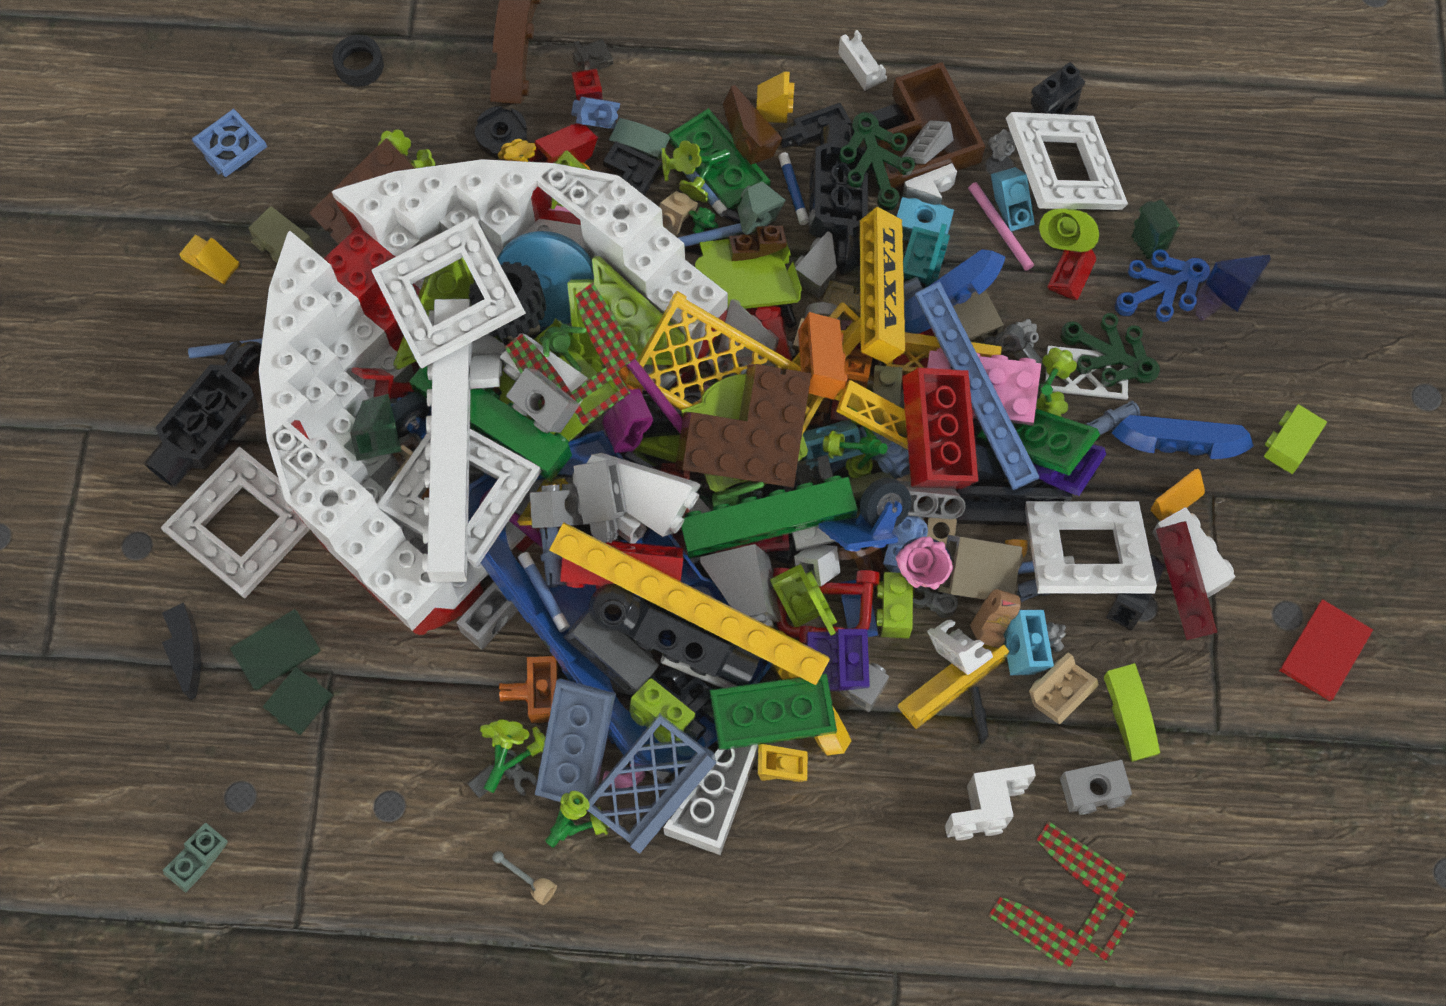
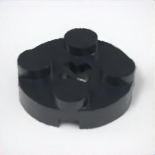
[475,106,527,159]

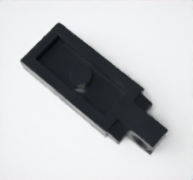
[779,103,852,148]

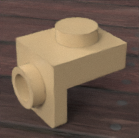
[659,191,698,236]

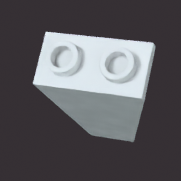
[587,453,701,537]

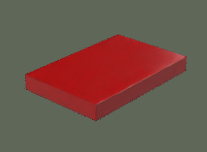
[1279,599,1373,701]

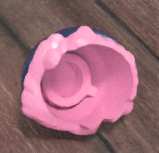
[896,536,953,590]

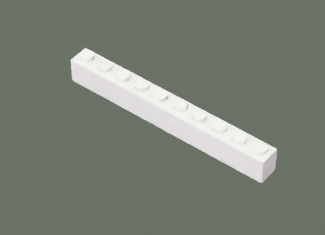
[422,299,472,582]

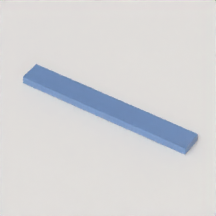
[915,281,1039,490]

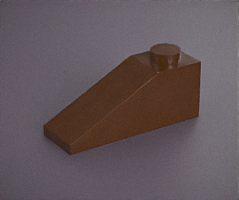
[722,85,782,165]

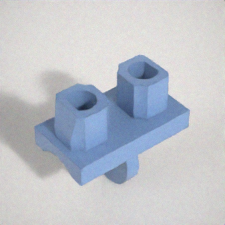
[571,97,620,129]

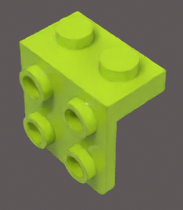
[770,564,837,636]

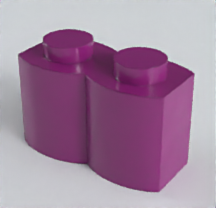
[602,389,653,453]

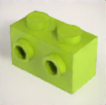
[1264,404,1327,475]
[876,572,913,638]

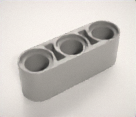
[885,481,965,519]

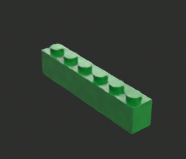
[409,365,572,482]
[681,476,857,558]

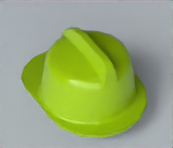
[1039,208,1099,252]

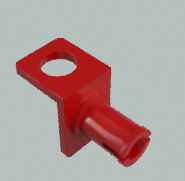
[352,367,414,413]

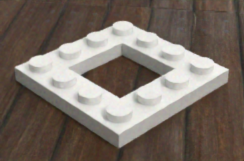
[1006,112,1128,210]
[371,216,526,369]
[377,429,541,567]
[161,447,310,599]
[1025,501,1157,593]

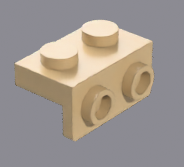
[1029,653,1099,725]

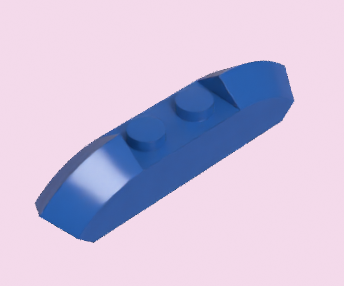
[904,249,1005,334]
[1112,415,1253,459]

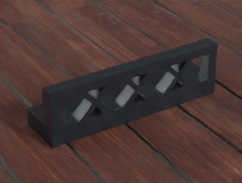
[956,486,1072,526]

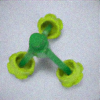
[823,407,888,479]
[545,791,610,848]

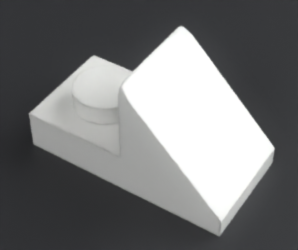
[903,163,957,205]

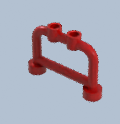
[773,568,880,645]

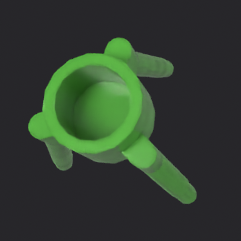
[539,324,587,372]
[712,481,764,507]

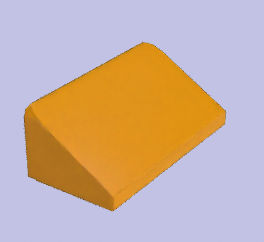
[1150,469,1205,521]

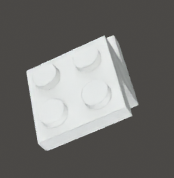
[945,764,1036,840]

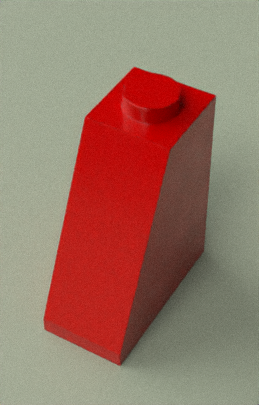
[529,123,598,163]

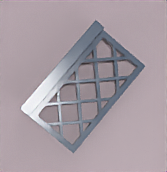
[587,713,717,854]

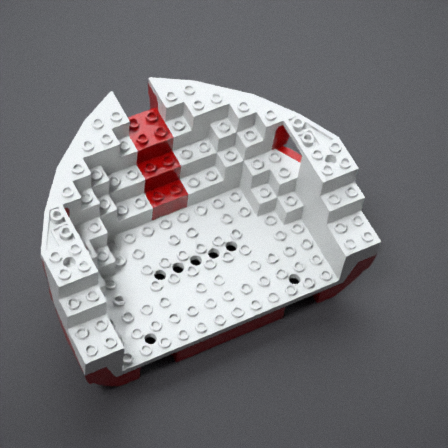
[259,159,728,635]

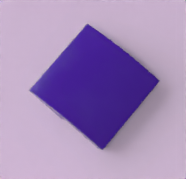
[1033,444,1106,496]
[806,629,870,691]

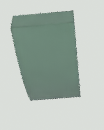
[609,118,670,160]
[163,823,228,893]

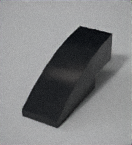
[162,603,201,700]

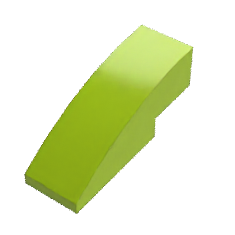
[1103,663,1160,762]

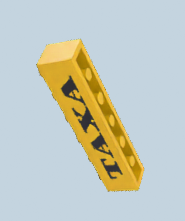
[860,207,905,364]

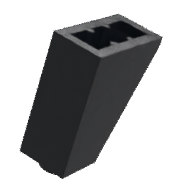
[1106,554,1166,631]

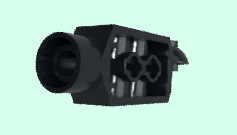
[809,123,868,275]
[144,340,262,488]
[589,583,760,686]

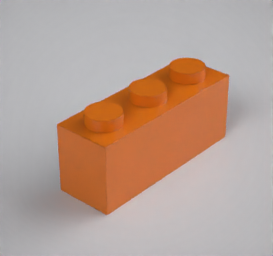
[798,312,847,400]

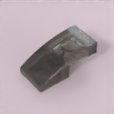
[792,455,833,491]

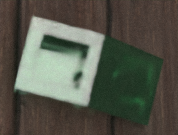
[350,394,401,461]

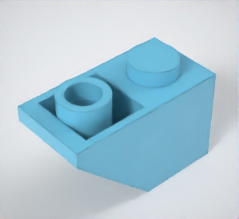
[991,167,1035,231]

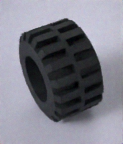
[469,262,547,339]

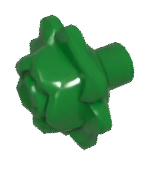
[688,207,719,233]

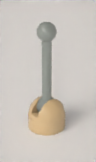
[492,851,557,905]

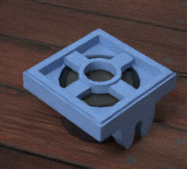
[192,109,267,177]

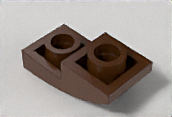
[728,225,787,261]

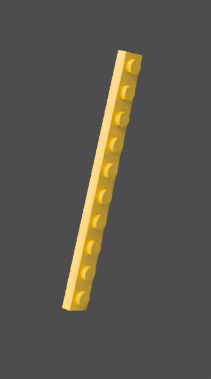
[549,522,830,685]

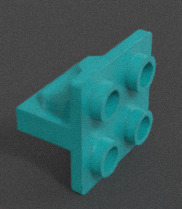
[903,223,950,288]

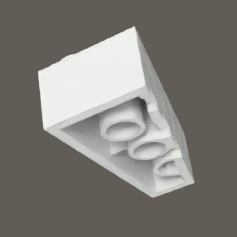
[663,745,758,855]

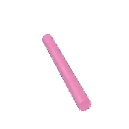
[968,182,1034,271]

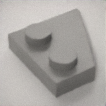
[718,299,779,362]

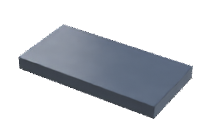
[535,679,616,805]

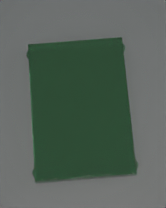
[230,609,321,691]

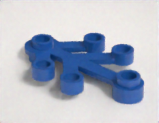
[1115,249,1210,322]

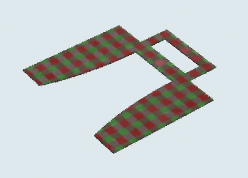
[505,283,638,427]
[988,821,1137,970]

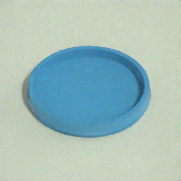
[497,231,594,327]

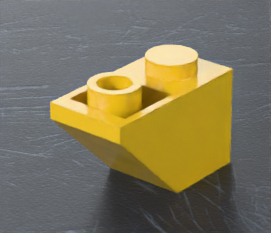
[756,72,794,123]

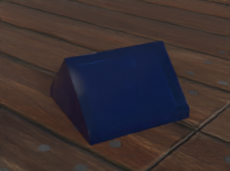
[1204,254,1271,312]

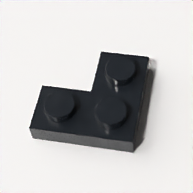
[603,141,662,195]

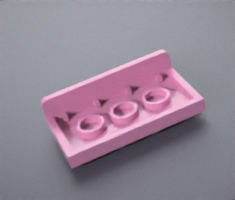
[927,348,1041,425]

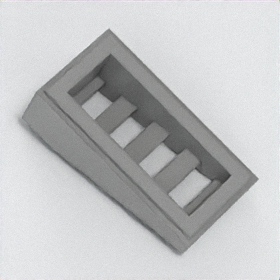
[902,121,954,164]

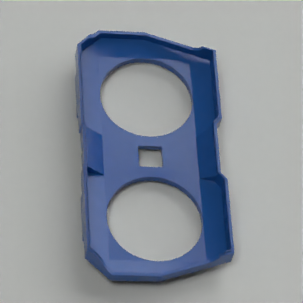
[468,430,773,773]

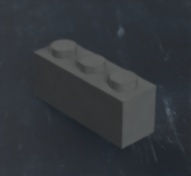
[563,609,659,696]

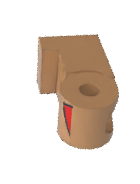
[970,589,1021,648]

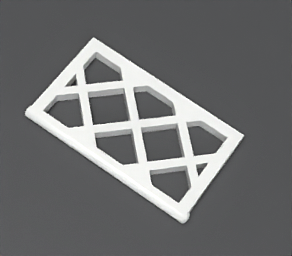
[1045,346,1130,400]

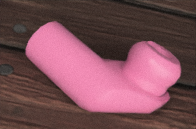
[602,765,645,789]

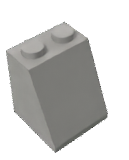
[700,544,781,628]

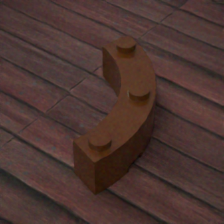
[490,0,541,104]

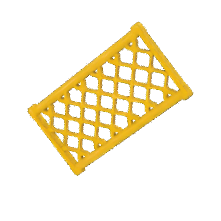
[625,291,824,435]

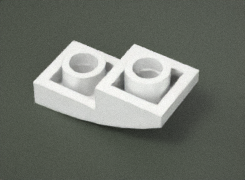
[469,353,503,389]

